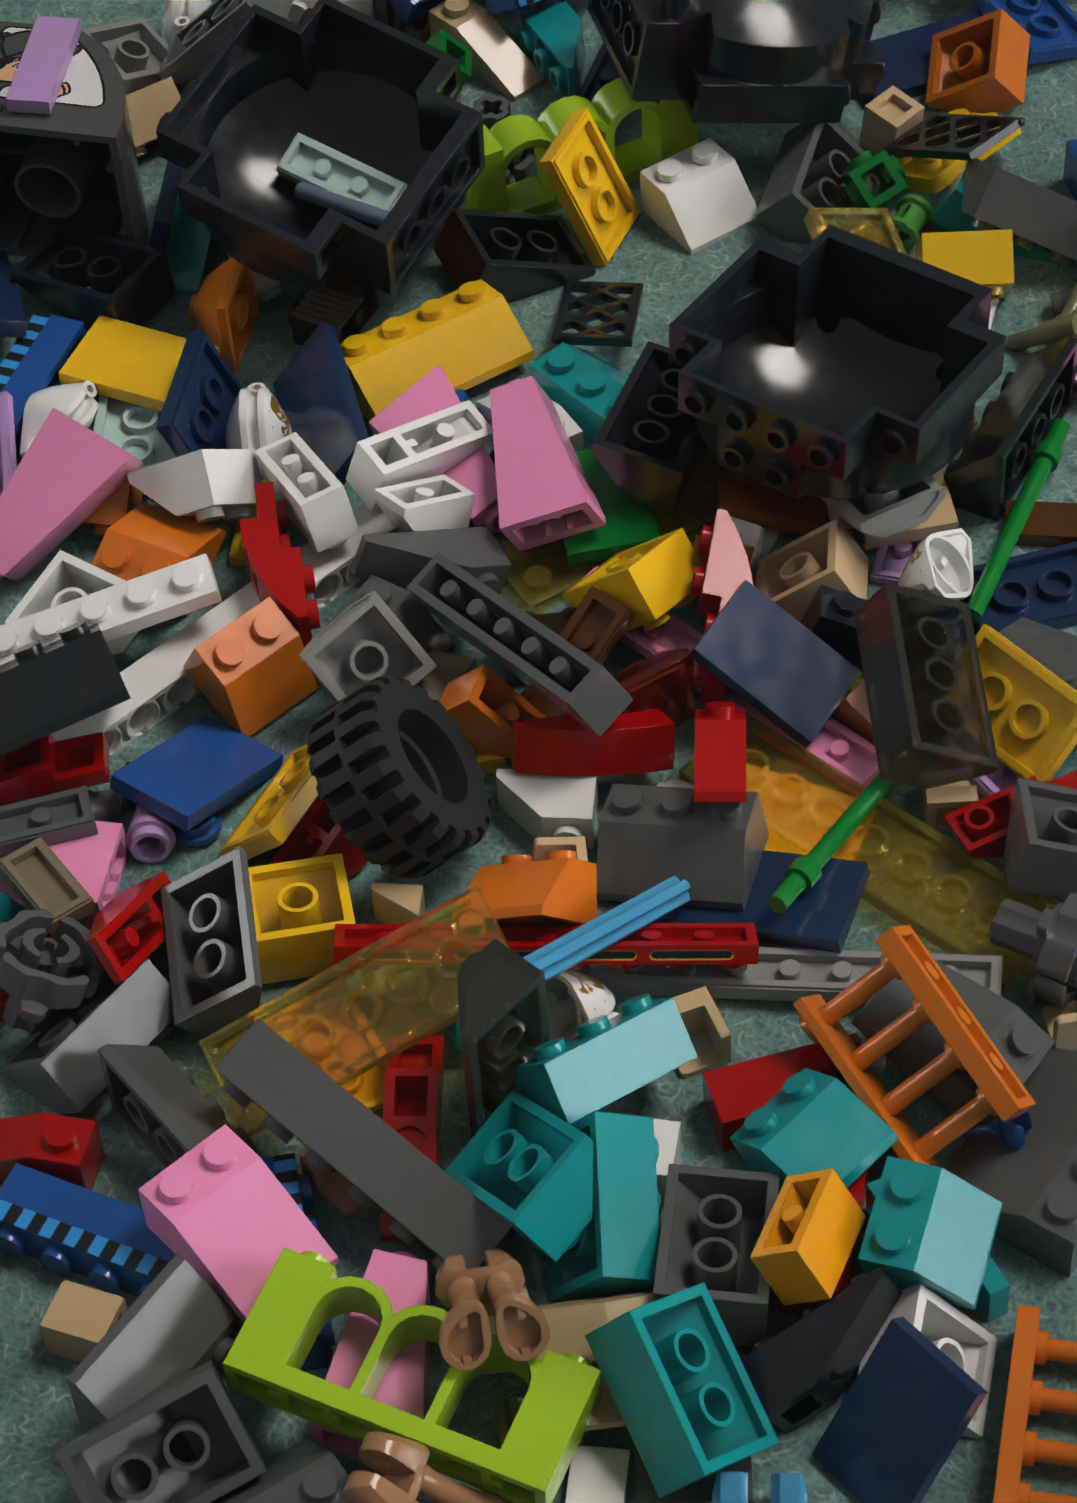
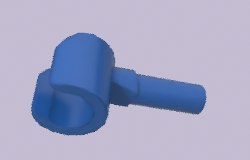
[961,1110,1032,1150]

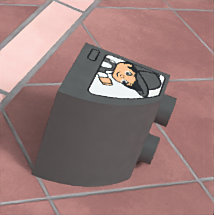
[0,21,149,257]

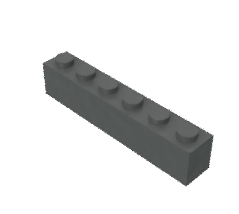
[406,552,634,737]
[215,1018,516,1271]

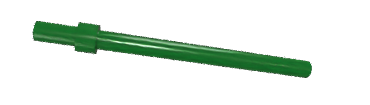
[963,419,1070,623]
[768,723,937,913]

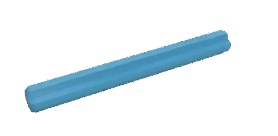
[513,876,691,990]

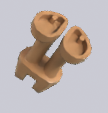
[435,1248,550,1371]
[342,1431,511,1503]

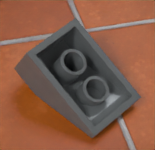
[851,959,1055,1124]
[54,1360,266,1503]

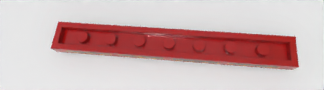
[334,923,759,971]

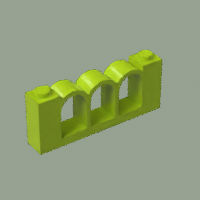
[459,78,699,215]
[223,1247,601,1503]

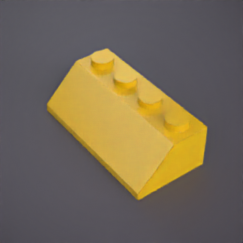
[340,279,535,421]

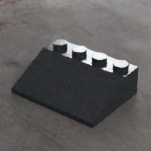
[0,621,131,756]

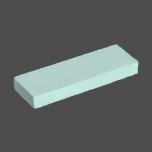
[275,132,408,211]

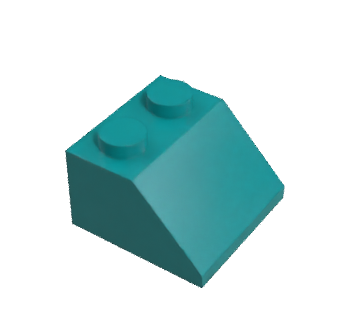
[730,1068,899,1192]
[858,1156,1003,1310]

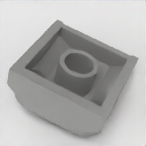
[82,17,169,95]
[820,476,945,539]
[299,590,437,702]

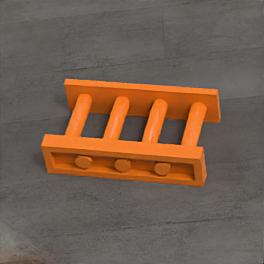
[793,925,1036,1167]
[993,1305,1077,1503]

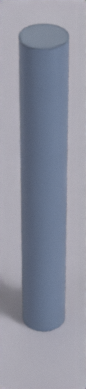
[294,182,390,227]

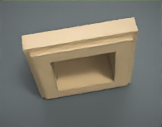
[371,883,426,924]

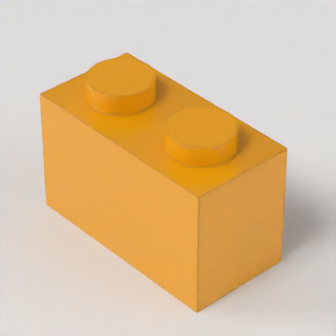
[750,1168,866,1306]

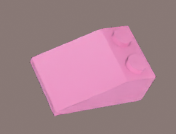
[138,1124,339,1322]

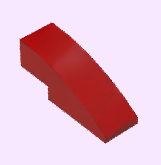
[512,708,675,776]

